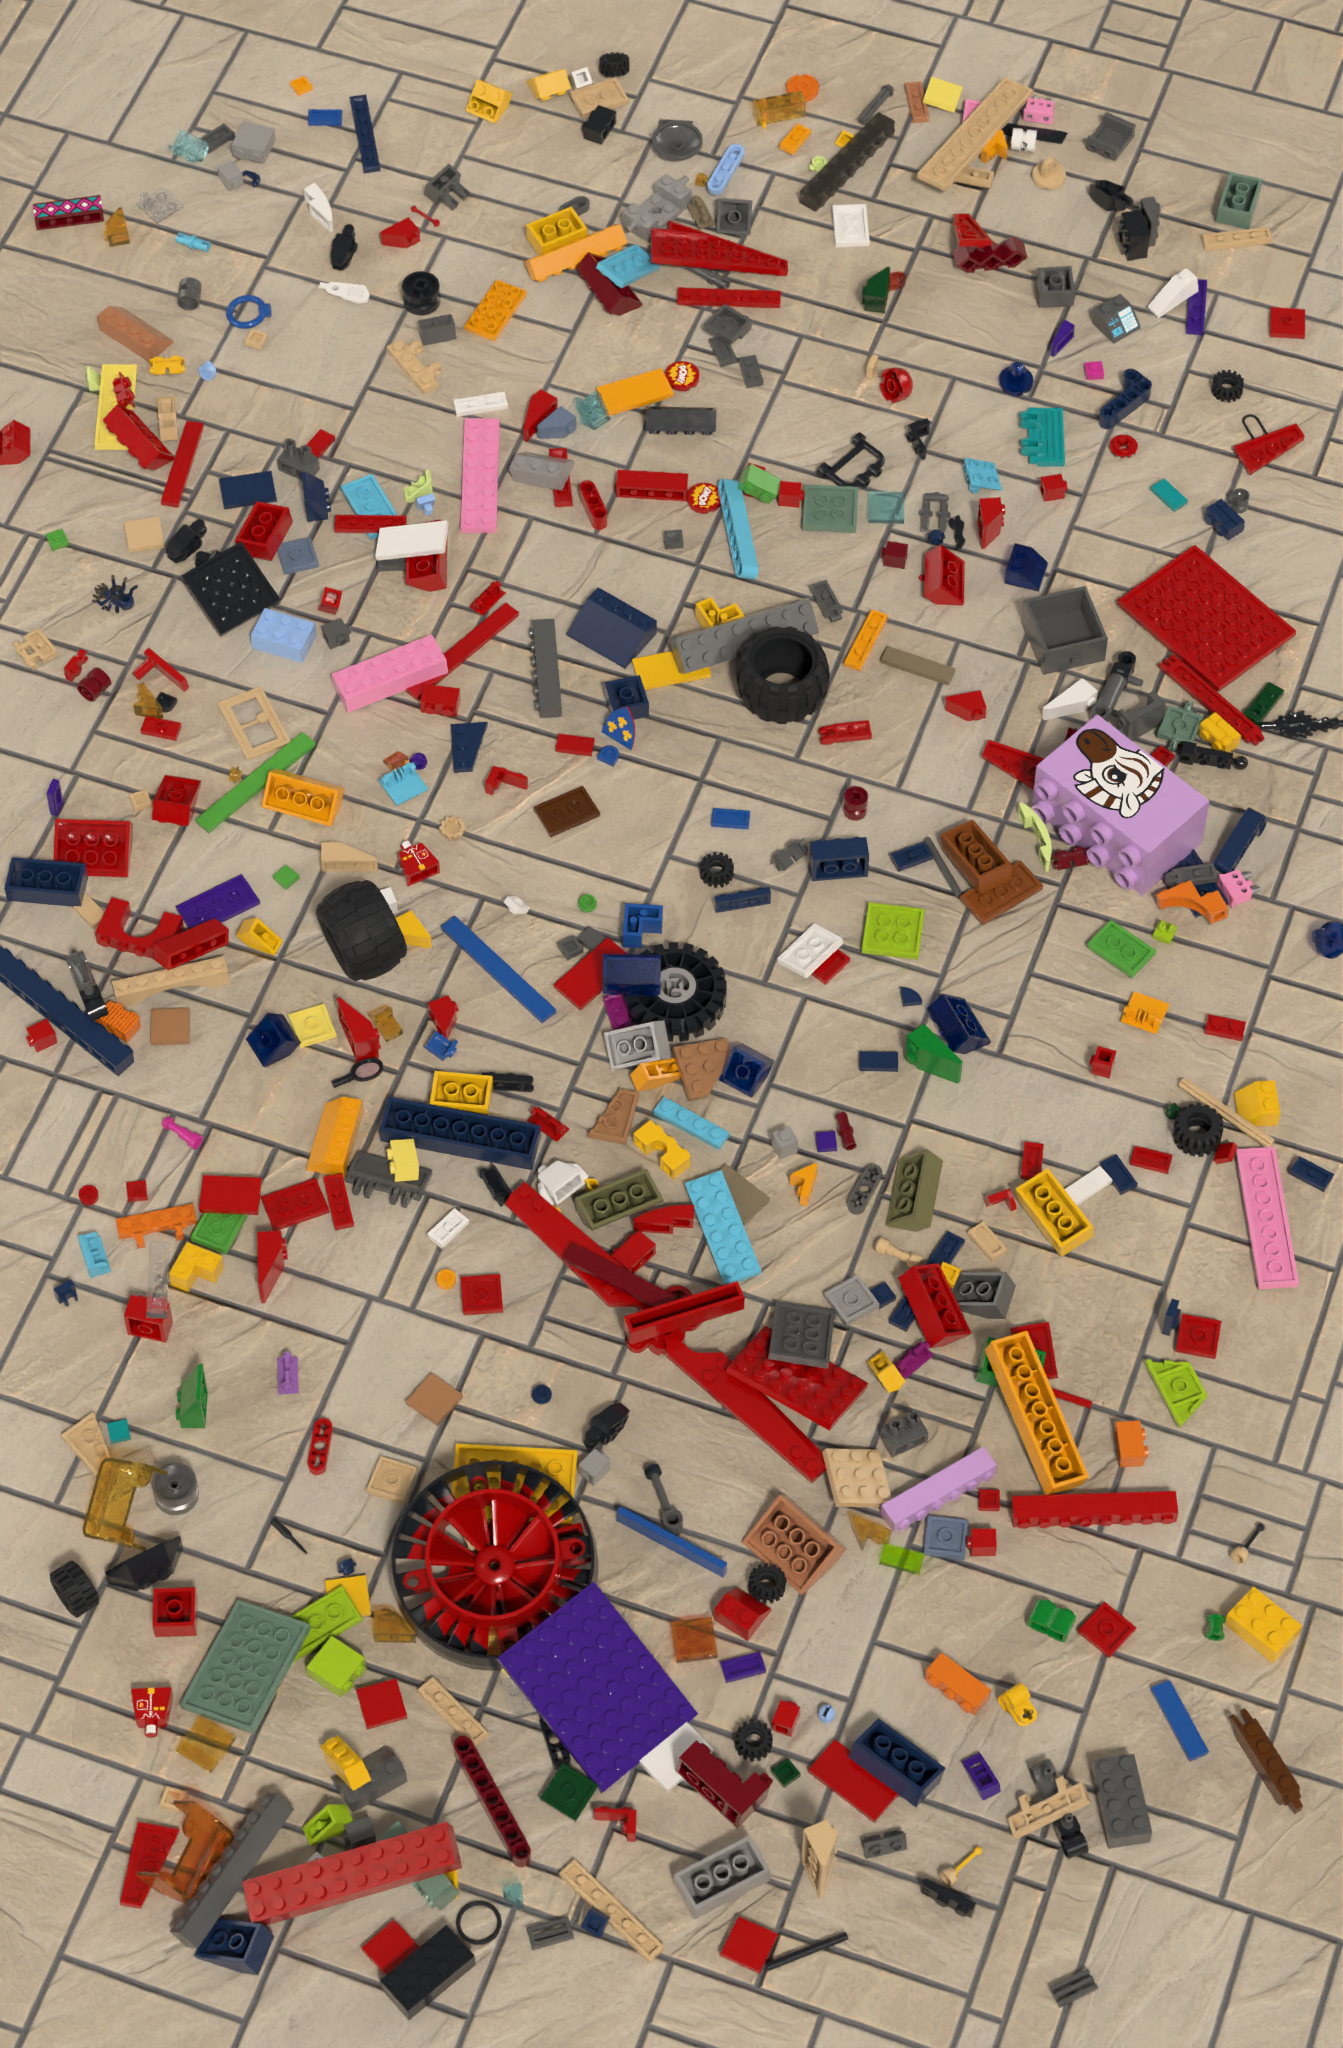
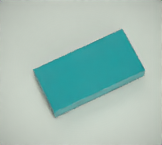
[1151,478,1188,512]

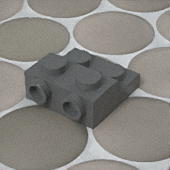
[1139,196,1161,247]
[704,304,752,345]

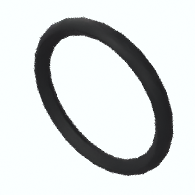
[456,1901,502,1945]

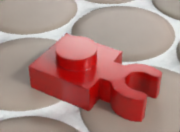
[64,649,89,682]

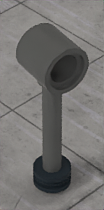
[644,1464,683,1536]

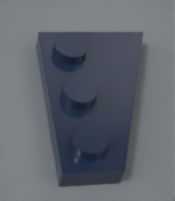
[451,722,488,773]

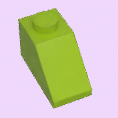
[302,1804,354,1846]

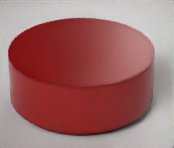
[79,1185,99,1205]

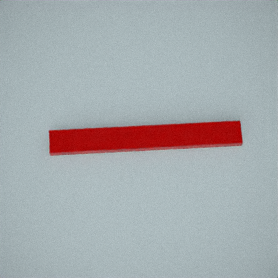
[405,603,519,701]

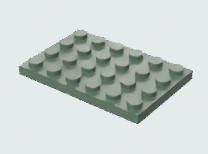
[180,1600,311,1735]

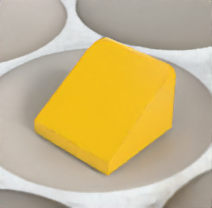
[835,129,859,152]

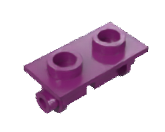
[894,1341,934,1379]

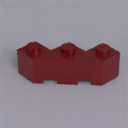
[953,236,1028,273]

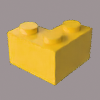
[695,597,744,628]
[169,1242,224,1292]

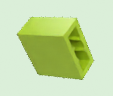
[306,1636,367,1698]

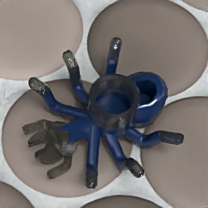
[92,575,138,614]

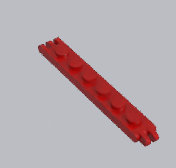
[1159,654,1265,746]

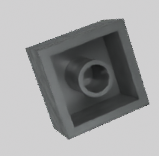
[1036,266,1075,308]

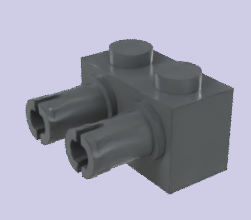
[424,164,470,211]
[277,438,320,480]
[880,1410,929,1458]

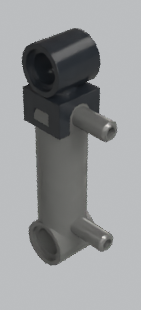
[1090,651,1143,722]
[65,950,109,1022]
[1029,1758,1089,1859]

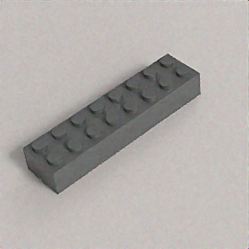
[670,598,819,674]

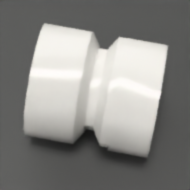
[1011,128,1037,152]

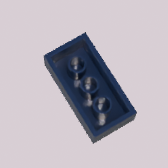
[4,857,89,907]
[849,1718,946,1807]

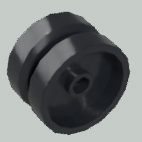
[402,271,441,316]

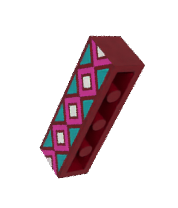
[33,195,104,231]

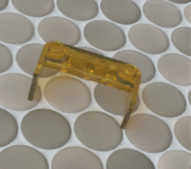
[82,1457,167,1551]

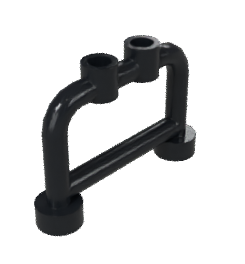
[816,432,885,488]

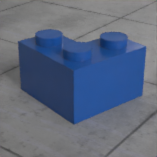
[623,903,663,948]

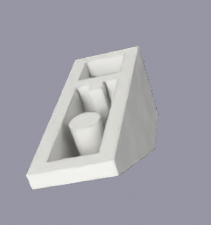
[1147,268,1198,318]
[1042,678,1098,720]

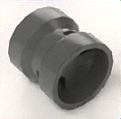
[1230,488,1250,513]

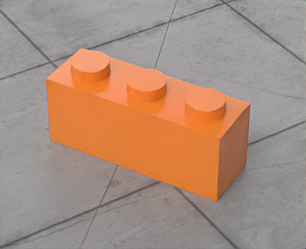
[925,1652,991,1716]

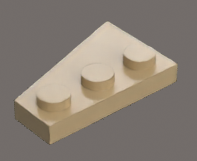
[61,1411,114,1480]

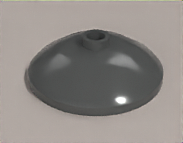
[652,121,703,160]

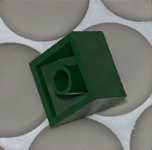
[862,267,890,314]

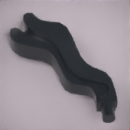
[949,515,965,551]

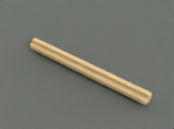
[1179,1078,1274,1148]

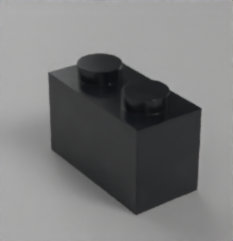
[582,105,616,145]

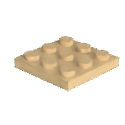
[822,1449,892,1507]

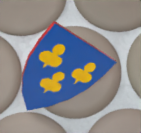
[602,706,636,750]

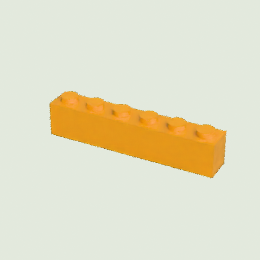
[525,224,627,282]

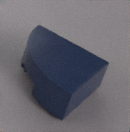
[900,987,922,1007]

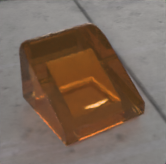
[383,751,409,771]

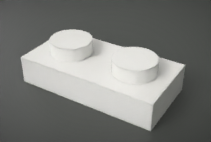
[427,1208,469,1249]

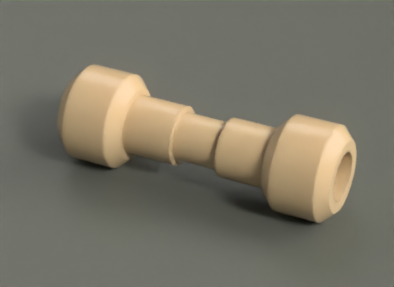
[875,1237,922,1268]

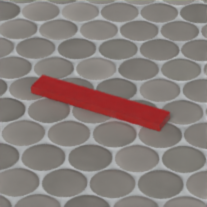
[161,421,204,508]

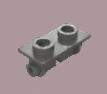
[770,838,809,871]
[861,1829,907,1859]

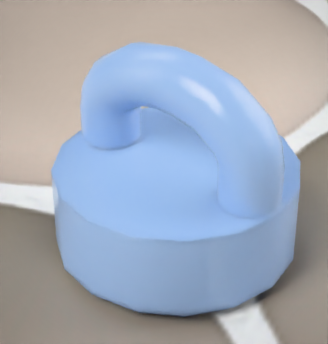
[198,361,216,381]

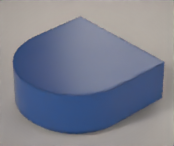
[597,746,619,767]

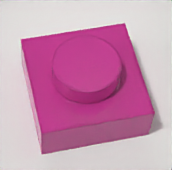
[1084,361,1104,380]

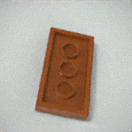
[960,860,1043,925]

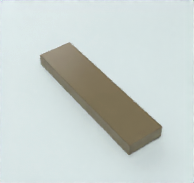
[881,646,956,686]

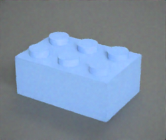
[251,608,316,663]

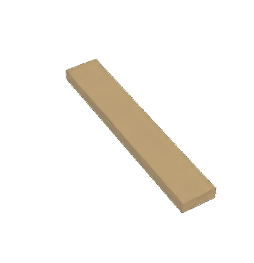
[559,1859,665,1963]

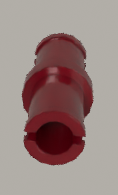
[835,1112,857,1151]

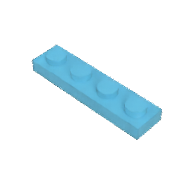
[654,1097,730,1150]

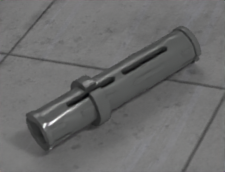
[683,266,731,289]

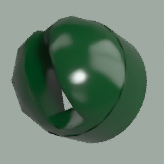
[1165,1102,1180,1120]

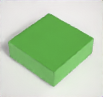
[273,865,300,890]

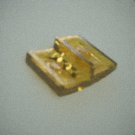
[176,1716,236,1773]

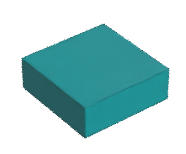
[107,1419,131,1444]

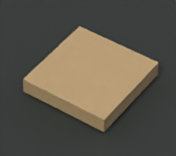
[124,516,165,553]
[366,1455,419,1505]

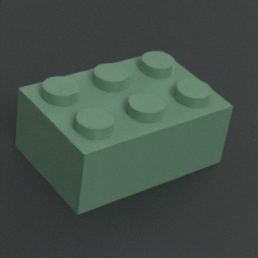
[1216,172,1263,229]

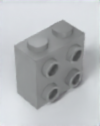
[232,121,276,164]

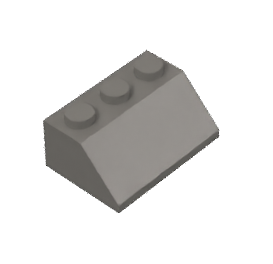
[509,452,575,490]

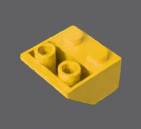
[466,79,513,123]

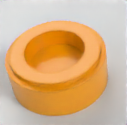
[436,1269,456,1290]

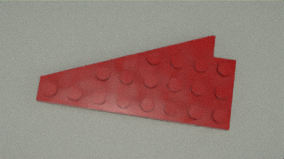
[651,221,788,276]

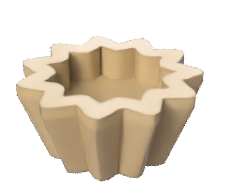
[439,816,466,841]

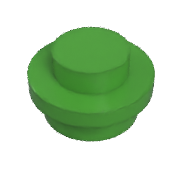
[578,894,597,912]

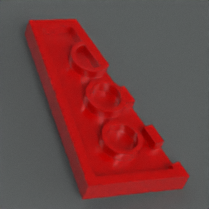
[1233,423,1305,475]

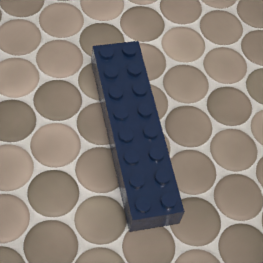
[379,1097,541,1170]

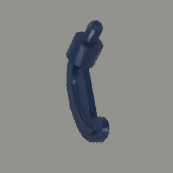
[242,171,261,187]

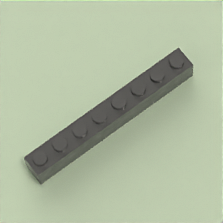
[169,1792,294,1949]

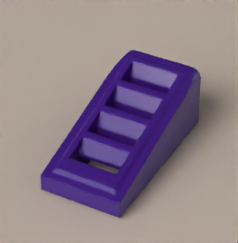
[1051,320,1075,357]
[961,1753,1001,1800]

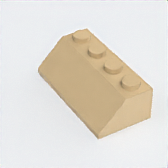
[801,1819,838,1899]

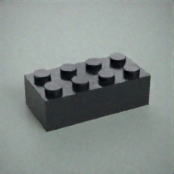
[380,1925,476,2020]

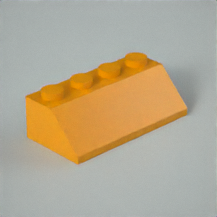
[261,769,345,826]
[306,1097,363,1177]

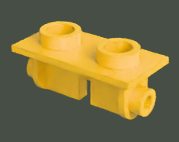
[149,356,185,375]

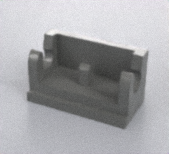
[418,314,457,346]

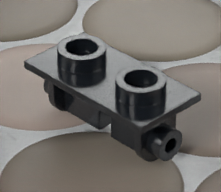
[479,1164,512,1207]

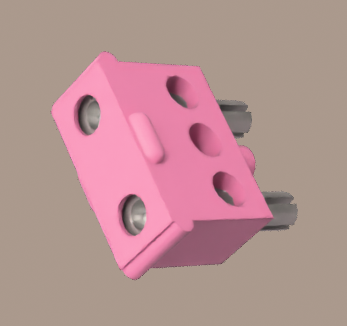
[1023,94,1054,124]
[1217,869,1261,908]

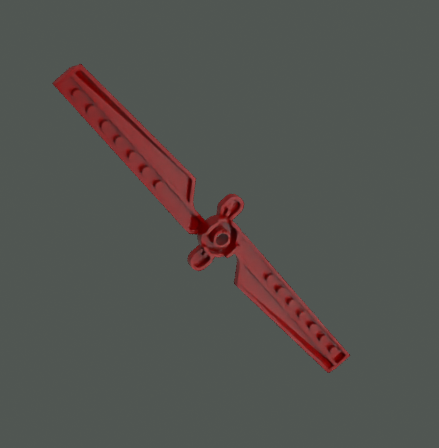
[505,1182,826,1483]

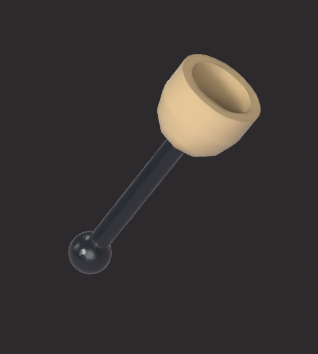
[1230,1523,1265,1565]

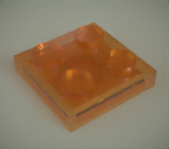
[671,1617,718,1663]

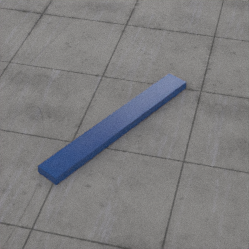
[441,916,556,1023]

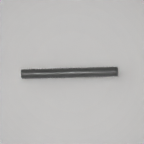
[924,837,963,898]

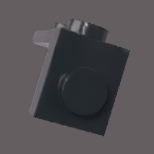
[906,418,930,460]

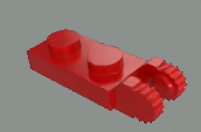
[818,720,872,745]

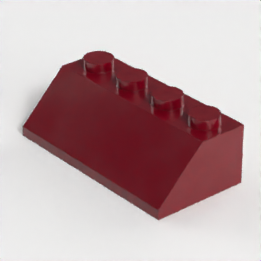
[576,252,643,316]

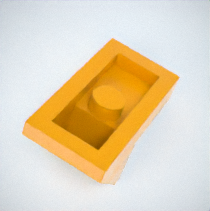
[980,129,1008,164]
[790,1163,818,1206]

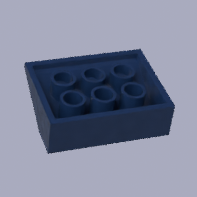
[566,587,657,669]

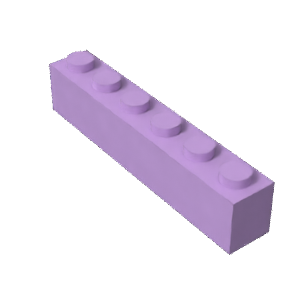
[881,1447,997,1533]

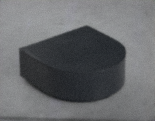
[155,692,177,713]

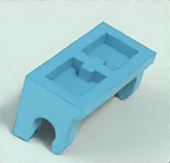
[78,1232,111,1278]

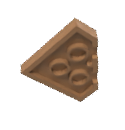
[672,1038,732,1101]

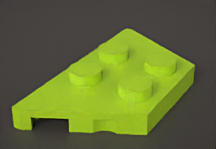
[1145,1359,1207,1428]

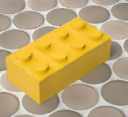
[1015,1168,1094,1257]

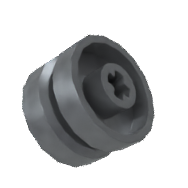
[151,1462,199,1515]

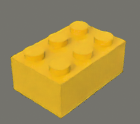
[526,206,588,255]
[430,1071,493,1116]
[1225,1586,1302,1663]

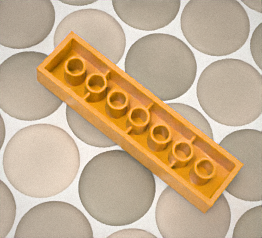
[985,1331,1089,1495]

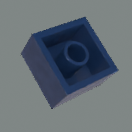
[604,675,649,720]

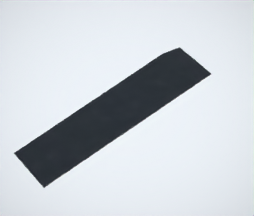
[1002,123,1068,144]

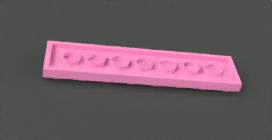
[461,418,500,533]
[1236,1147,1299,1290]

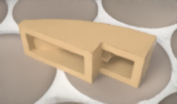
[157,396,178,441]

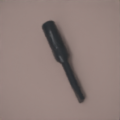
[270,1518,307,1554]

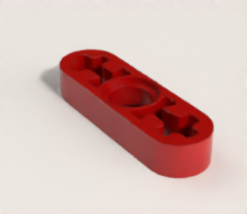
[308,1418,333,1475]

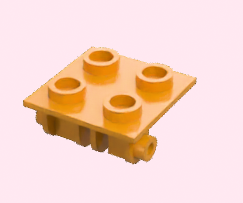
[1120,991,1170,1034]

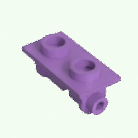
[278,1352,299,1395]

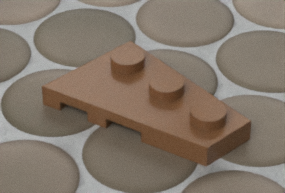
[588,1089,639,1145]

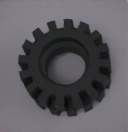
[600,52,630,77]
[1211,370,1244,403]
[700,852,734,888]
[748,1563,787,1604]
[735,1720,773,1762]

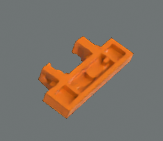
[116,1203,197,1249]

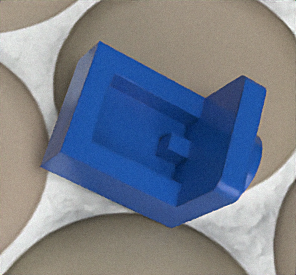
[424,1031,458,1061]

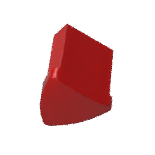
[984,1188,1017,1211]

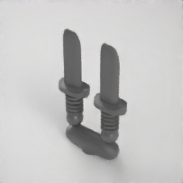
[920,492,951,533]

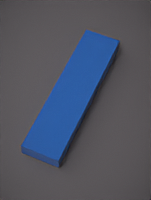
[1151,1680,1209,1762]

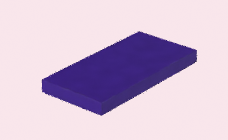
[175,874,260,929]

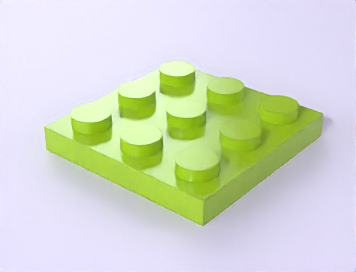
[862,902,925,960]

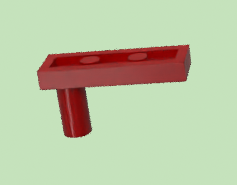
[132,648,189,692]

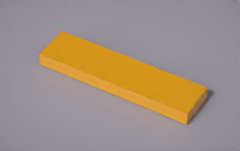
[844,609,888,672]

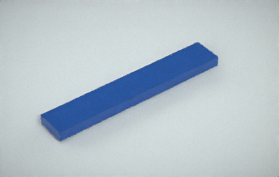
[616,1506,727,1577]

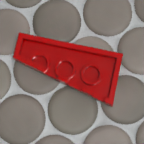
[953,213,992,248]
[982,740,1045,790]
[120,1822,180,1909]

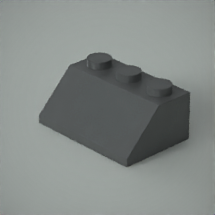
[331,1747,407,1813]

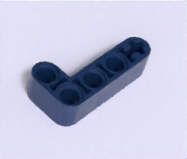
[1099,369,1152,429]
[1214,807,1267,874]

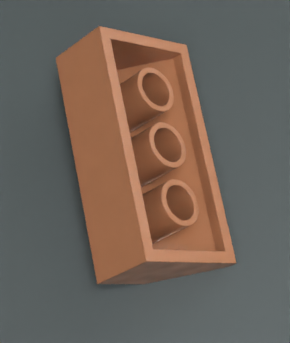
[97,306,174,362]

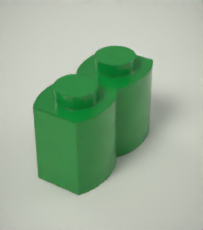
[1027,1599,1077,1643]

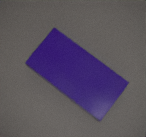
[46,779,63,816]
[720,1651,766,1683]

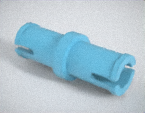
[176,232,211,252]

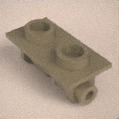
[687,195,715,229]

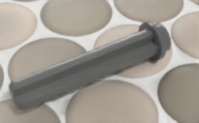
[858,84,894,125]

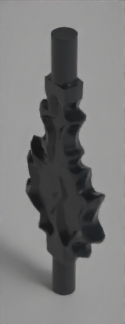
[1260,710,1343,740]

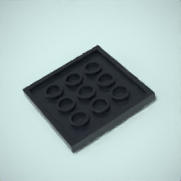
[181,542,281,637]

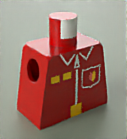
[398,841,440,887]
[131,1687,173,1738]

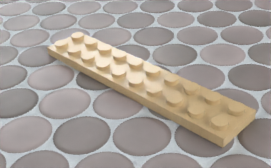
[917,77,1033,192]

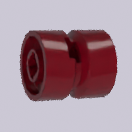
[77,667,112,702]
[843,786,868,821]

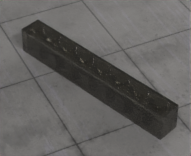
[799,112,895,212]

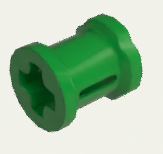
[1206,1614,1225,1641]

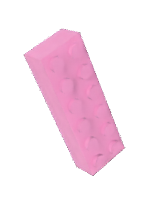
[332,634,448,713]

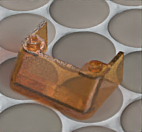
[136,1800,234,1904]

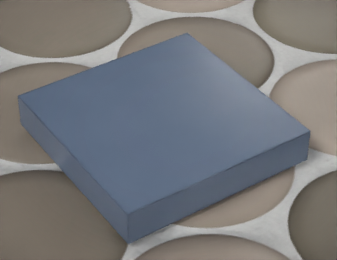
[277,537,319,575]
[924,1515,969,1560]

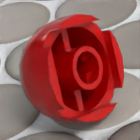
[880,367,913,403]

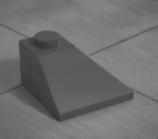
[716,198,753,235]

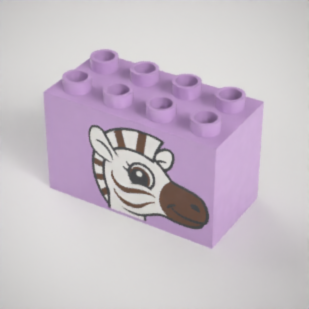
[1031,714,1210,896]

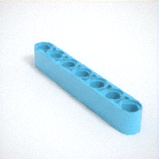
[718,478,759,580]

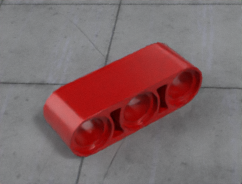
[579,480,607,530]

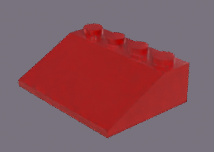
[53,819,133,878]

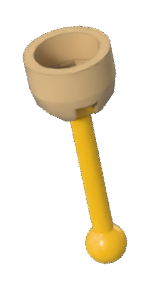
[939,1846,982,1887]

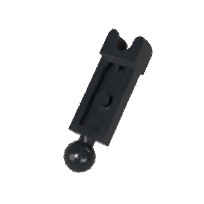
[1180,741,1248,770]

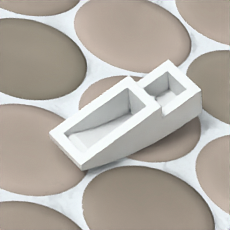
[304,183,333,233]

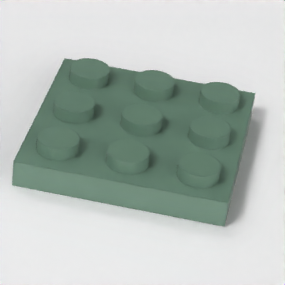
[803,484,858,533]

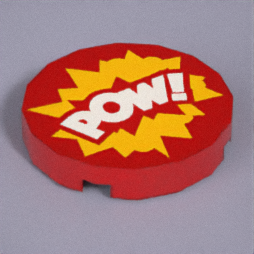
[665,361,699,391]
[687,483,721,514]

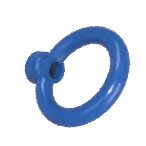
[226,295,271,329]

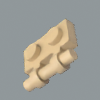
[13,628,59,670]

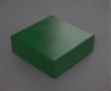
[771,1758,801,1788]

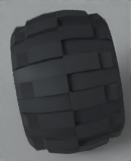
[736,626,830,724]
[316,880,407,981]

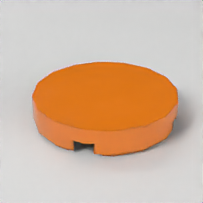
[786,74,819,102]

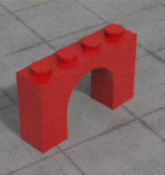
[95,897,184,960]

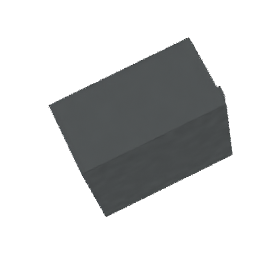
[1021,586,1108,675]

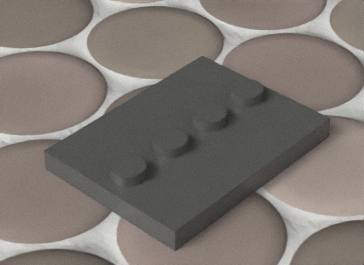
[768,1301,835,1369]

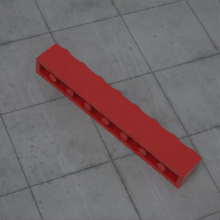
[1011,1491,1178,1529]

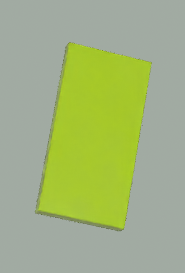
[290,1586,363,1664]

